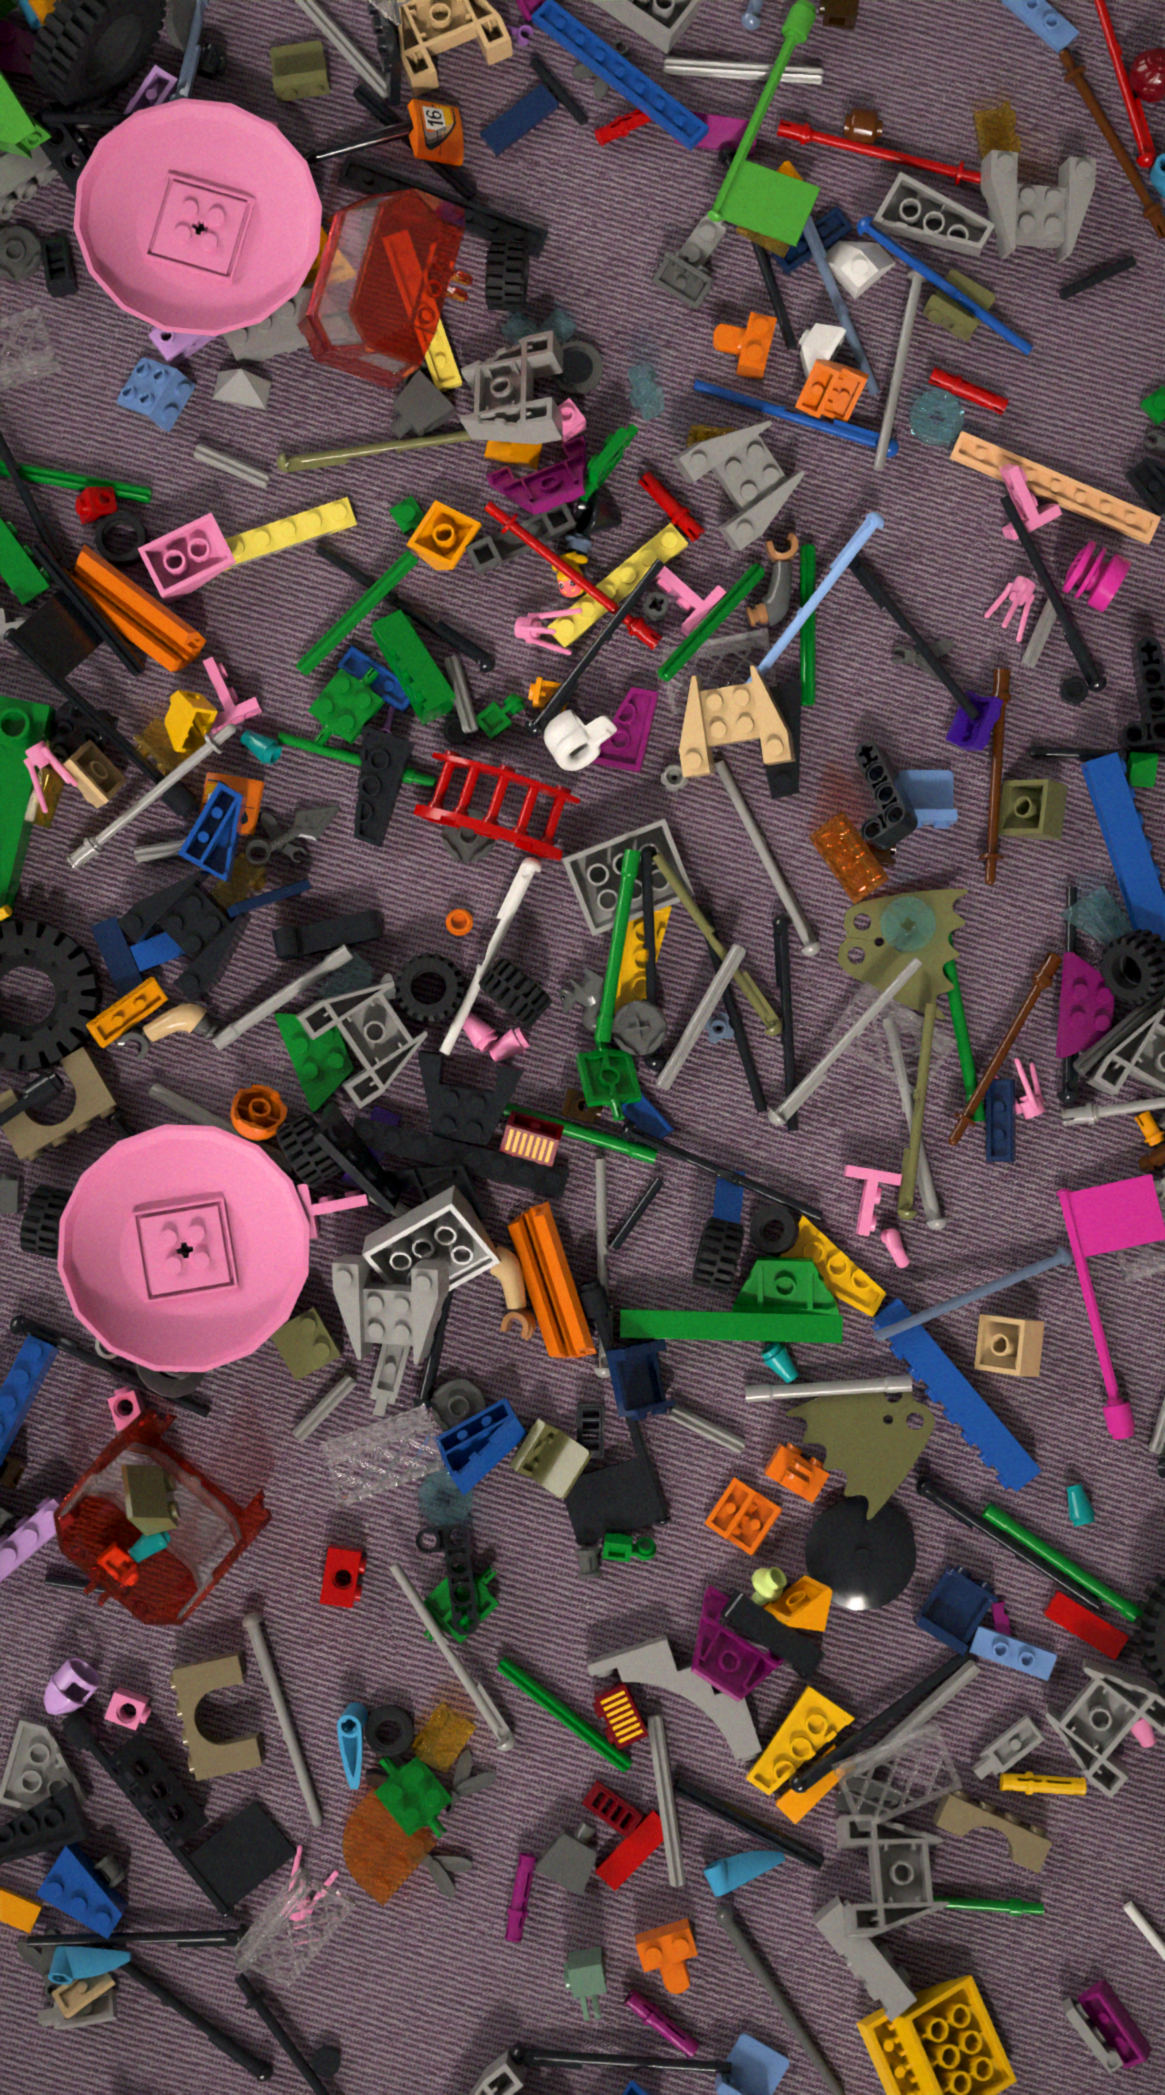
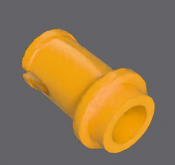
[1134,1110,1165,1147]

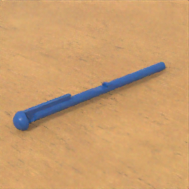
[857,216,1033,355]
[693,379,899,458]

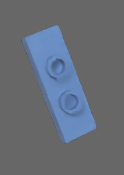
[1001,0,1079,54]
[968,1624,1058,1681]

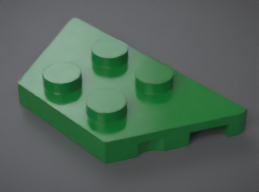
[274,1013,355,1113]
[732,1257,840,1315]

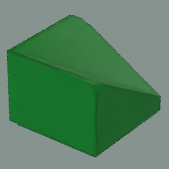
[1125,752,1158,788]

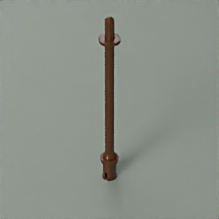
[1059,49,1165,240]
[979,668,1012,885]
[948,952,1063,1146]

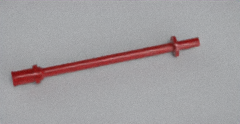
[777,118,981,186]
[484,501,663,650]

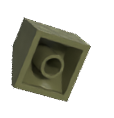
[998,779,1068,840]
[271,1306,344,1381]
[121,1464,180,1536]

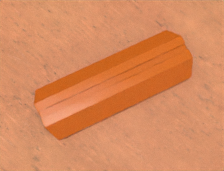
[71,544,206,672]
[508,1202,597,1358]

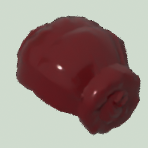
[1129,47,1165,103]

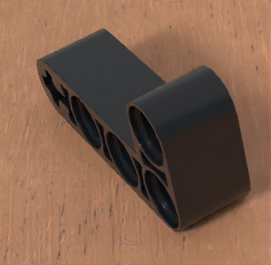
[1117,637,1165,750]
[855,740,918,850]
[271,910,385,961]
[415,1523,481,1636]
[720,1590,826,1681]

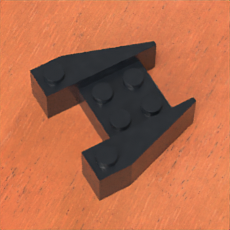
[117,871,252,1002]

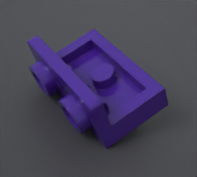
[945,691,1004,751]

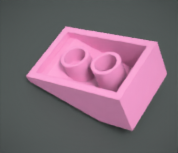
[138,513,236,605]

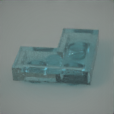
[501,309,577,346]

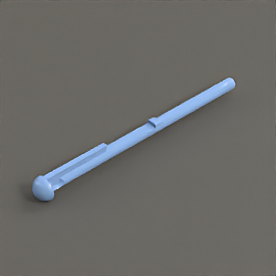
[746,512,884,683]

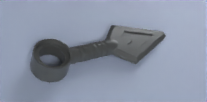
[246,805,340,867]

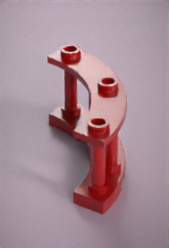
[413,750,580,861]

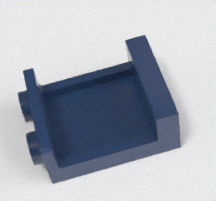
[606,1339,677,1421]
[913,1564,999,1656]

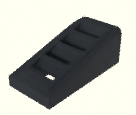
[40,236,77,298]
[577,1402,605,1458]

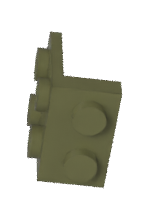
[269,40,331,102]
[923,270,995,342]
[509,1418,591,1499]

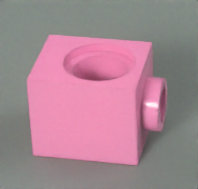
[558,398,586,443]
[107,1386,149,1431]
[104,1687,152,1730]

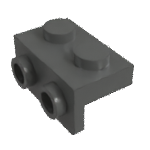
[651,250,715,311]
[835,1774,901,1822]

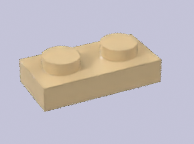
[51,1972,115,2019]

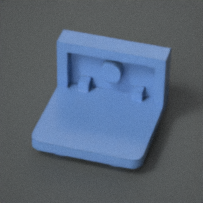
[117,357,196,432]
[898,770,958,829]
[715,2032,789,2095]

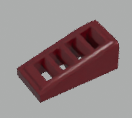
[581,1780,643,1838]

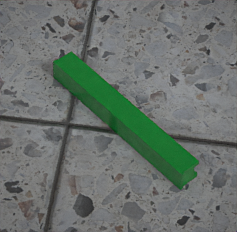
[620,1308,843,1343]

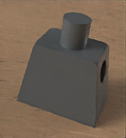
[389,370,456,439]
[535,1820,598,1896]

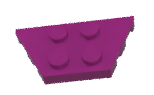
[1055,952,1114,1058]

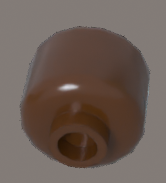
[843,107,883,145]

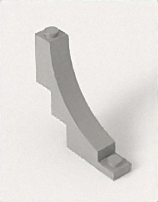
[587,1634,762,1761]

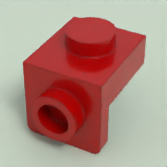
[75,487,118,524]

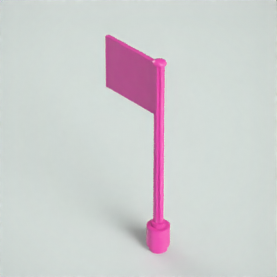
[1056,1174,1165,1440]

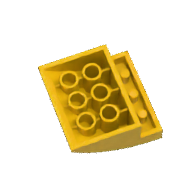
[856,1975,1017,2095]

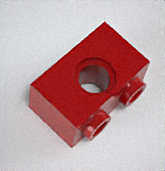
[319,1544,367,1608]

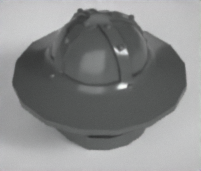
[135,1363,205,1398]

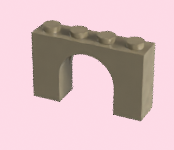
[0,1047,121,1162]
[169,1650,265,1781]

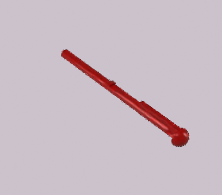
[1094,0,1157,168]

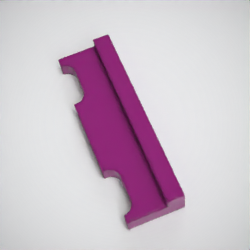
[991,1601,1011,1635]

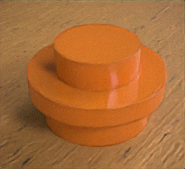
[446,908,473,936]

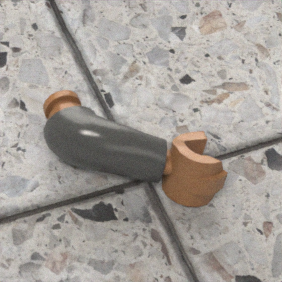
[746,531,799,627]

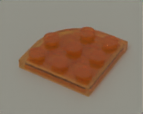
[343,1785,438,1906]

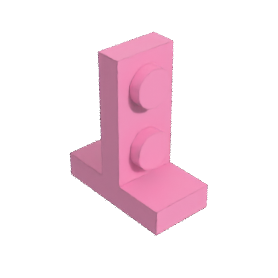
[999,464,1062,540]
[655,566,726,637]
[203,657,263,734]
[843,1165,902,1236]
[296,1184,370,1239]

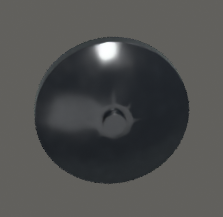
[805,1497,916,1610]

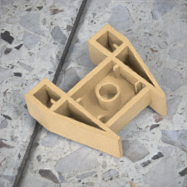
[396,0,513,97]
[679,665,796,778]

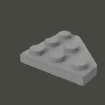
[0,1718,87,1810]

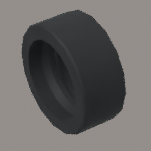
[95,512,149,567]

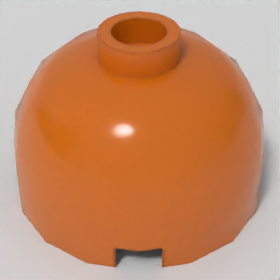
[230,1084,287,1141]

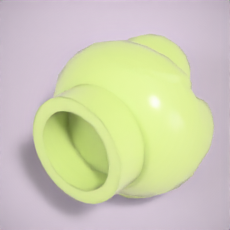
[751,1567,787,1608]

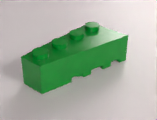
[0,507,52,606]
[370,609,456,726]

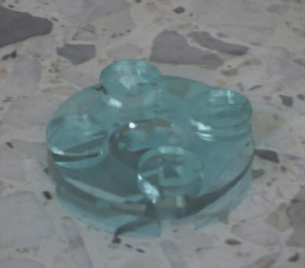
[628,363,664,420]
[909,390,964,446]
[880,897,936,952]
[418,1470,474,1526]

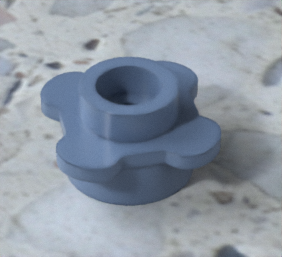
[565,533,592,556]
[704,1013,734,1044]

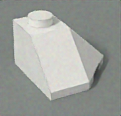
[825,241,896,299]
[799,323,846,381]

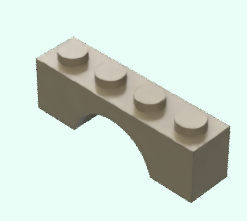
[932,1788,1053,1873]

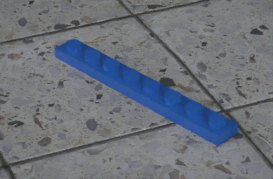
[531,0,709,151]

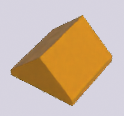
[484,441,543,469]
[407,500,482,570]
[764,1575,832,1631]

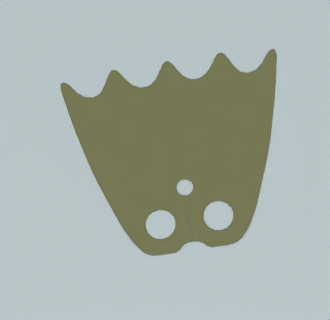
[838,889,968,1020]
[785,1375,935,1520]

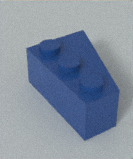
[178,782,247,883]
[434,1397,527,1495]
[36,1842,128,1939]

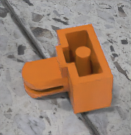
[713,312,777,380]
[763,1442,830,1503]
[635,1918,698,1994]

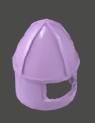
[44,1656,101,1715]

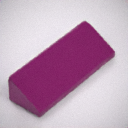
[674,111,757,156]
[1077,1979,1151,2069]

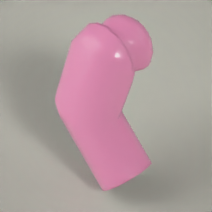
[880,1228,910,1268]

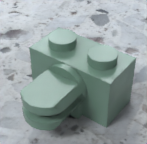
[563,1946,607,2021]

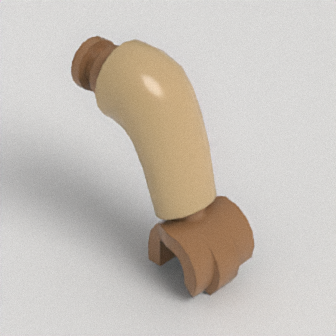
[490,1246,537,1341]

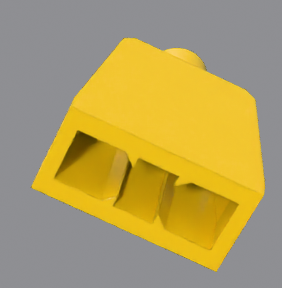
[165,690,218,754]

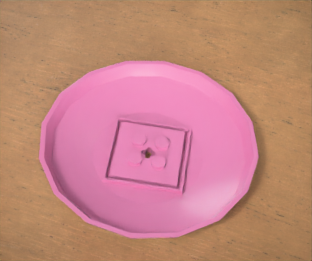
[74,98,322,336]
[57,1124,310,1372]

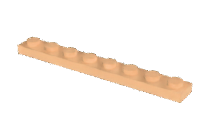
[950,431,1161,544]

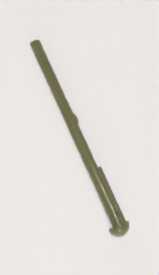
[276,430,476,473]
[652,852,783,1036]
[896,1003,937,1220]

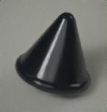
[575,492,622,537]

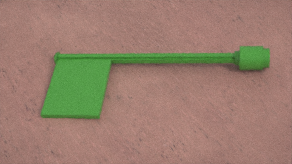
[707,0,821,247]

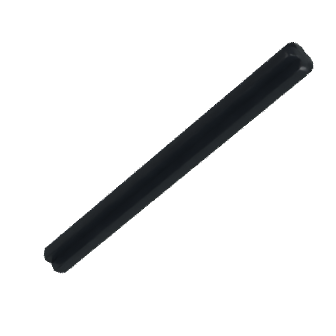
[353,84,478,201]
[31,541,146,677]
[673,1778,825,1870]

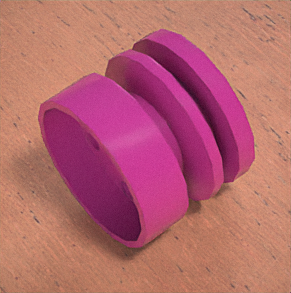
[1062,540,1132,613]

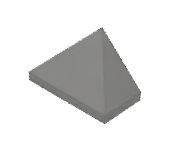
[213,368,272,410]

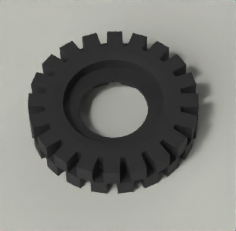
[0,920,103,1071]

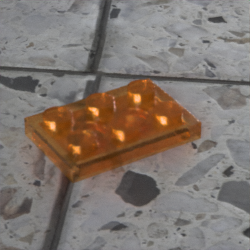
[809,811,889,905]

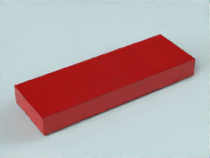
[1043,1590,1129,1660]
[595,1809,664,1891]

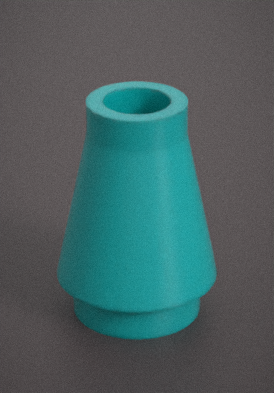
[240,729,282,765]
[761,1342,799,1383]
[1066,1484,1096,1527]
[128,1531,171,1563]

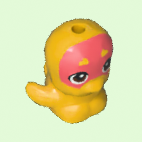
[552,551,588,598]

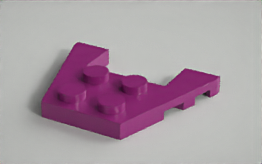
[486,435,587,515]
[691,1585,784,1702]

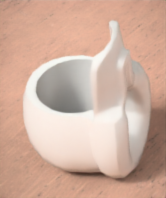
[544,709,617,771]

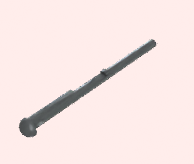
[716,1906,846,2095]

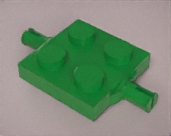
[579,424,639,502]
[308,667,385,747]
[575,1035,642,1121]
[423,1563,500,1644]
[374,1755,453,1839]

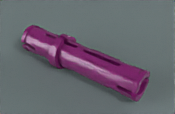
[504,1852,537,1942]
[623,1989,699,2058]

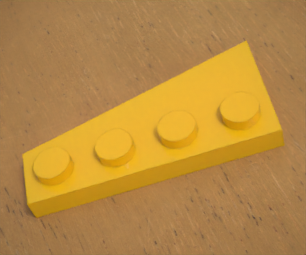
[614,906,672,1015]
[779,1215,886,1317]
[745,1684,855,1795]

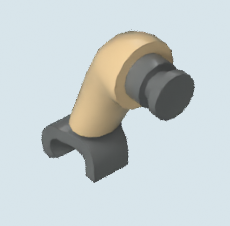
[116,1003,218,1062]

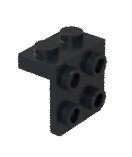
[49,700,119,764]

